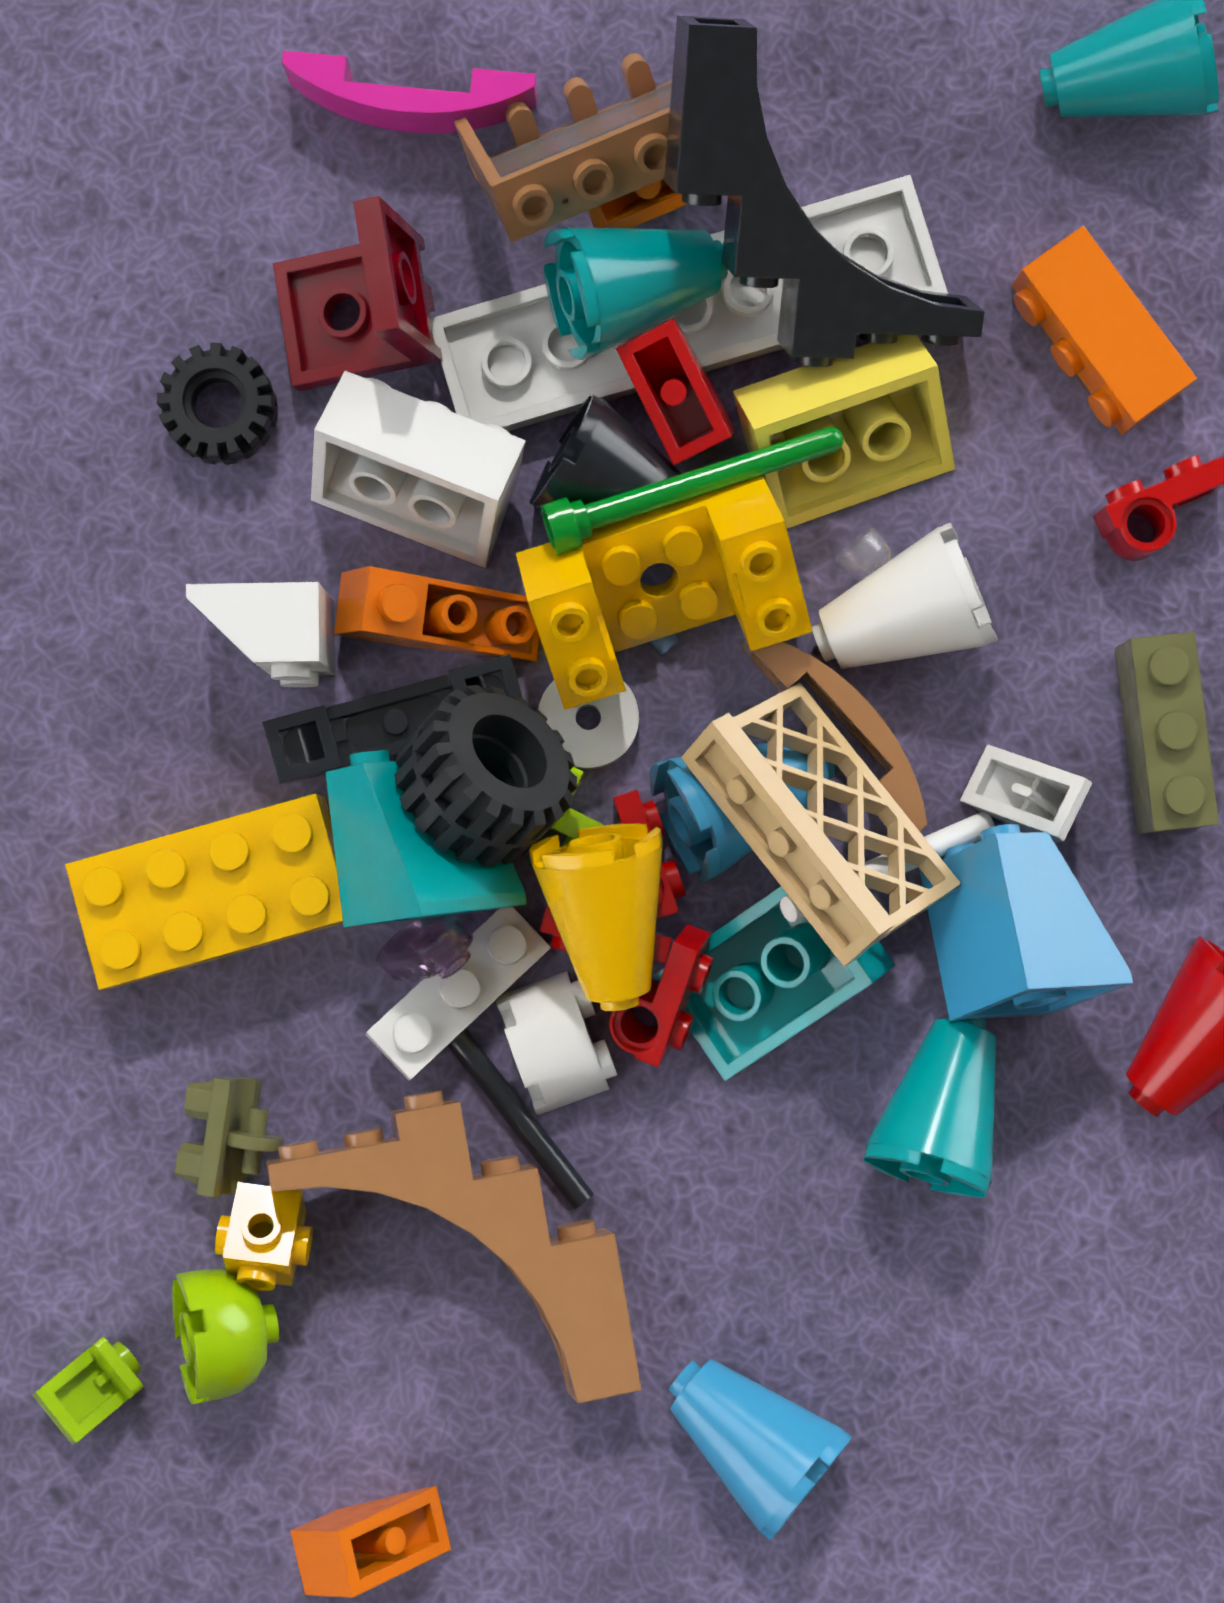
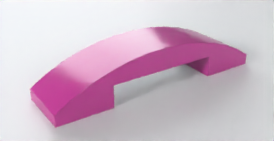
[282,50,538,134]

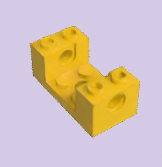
[516,475,813,710]

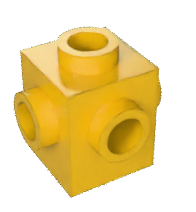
[215,1182,313,1291]

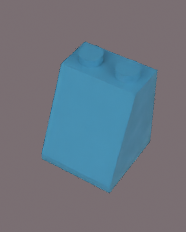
[920,824,1133,1021]

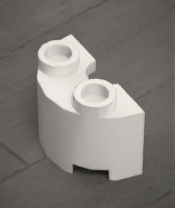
[496,971,617,1115]

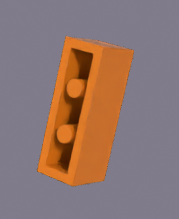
[1012,225,1197,436]

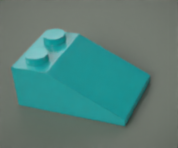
[653,886,895,1081]

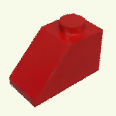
[615,318,735,465]

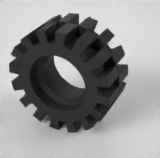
[157,343,278,465]

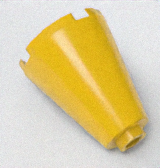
[529,823,663,1011]

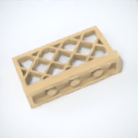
[681,683,961,967]

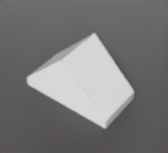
[960,744,1092,843]

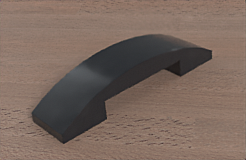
[262,654,523,785]

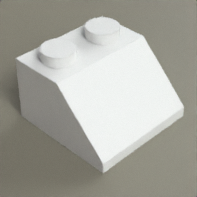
[186,582,335,687]

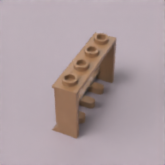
[454,29,676,243]

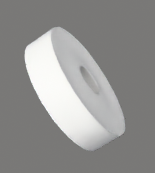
[538,681,639,769]

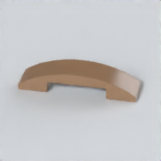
[741,640,927,831]

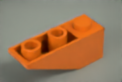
[334,566,540,662]

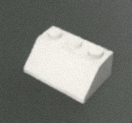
[311,371,526,568]

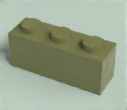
[1115,632,1219,835]

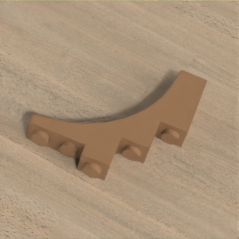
[266,1090,642,1404]

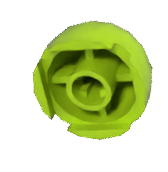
[172,1269,279,1405]

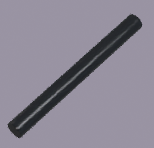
[447,1028,594,1209]

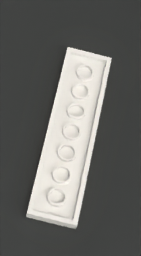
[430,175,948,431]

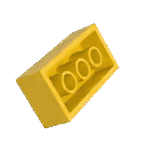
[65,793,343,990]

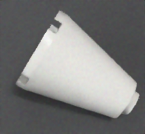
[812,523,998,669]

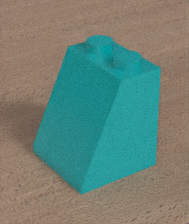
[325,750,526,927]

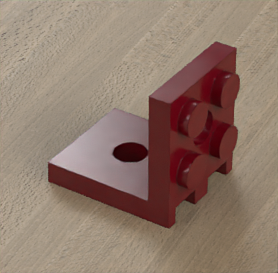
[273,196,443,391]

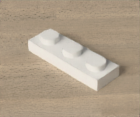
[365,907,550,1081]

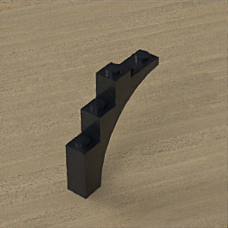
[664,15,985,367]

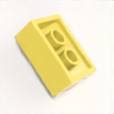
[733,335,955,528]

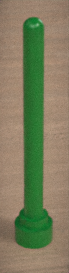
[540,427,844,555]

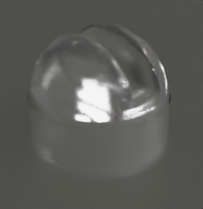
[835,526,892,581]

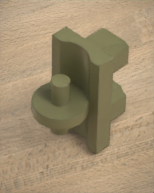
[174,1077,284,1198]

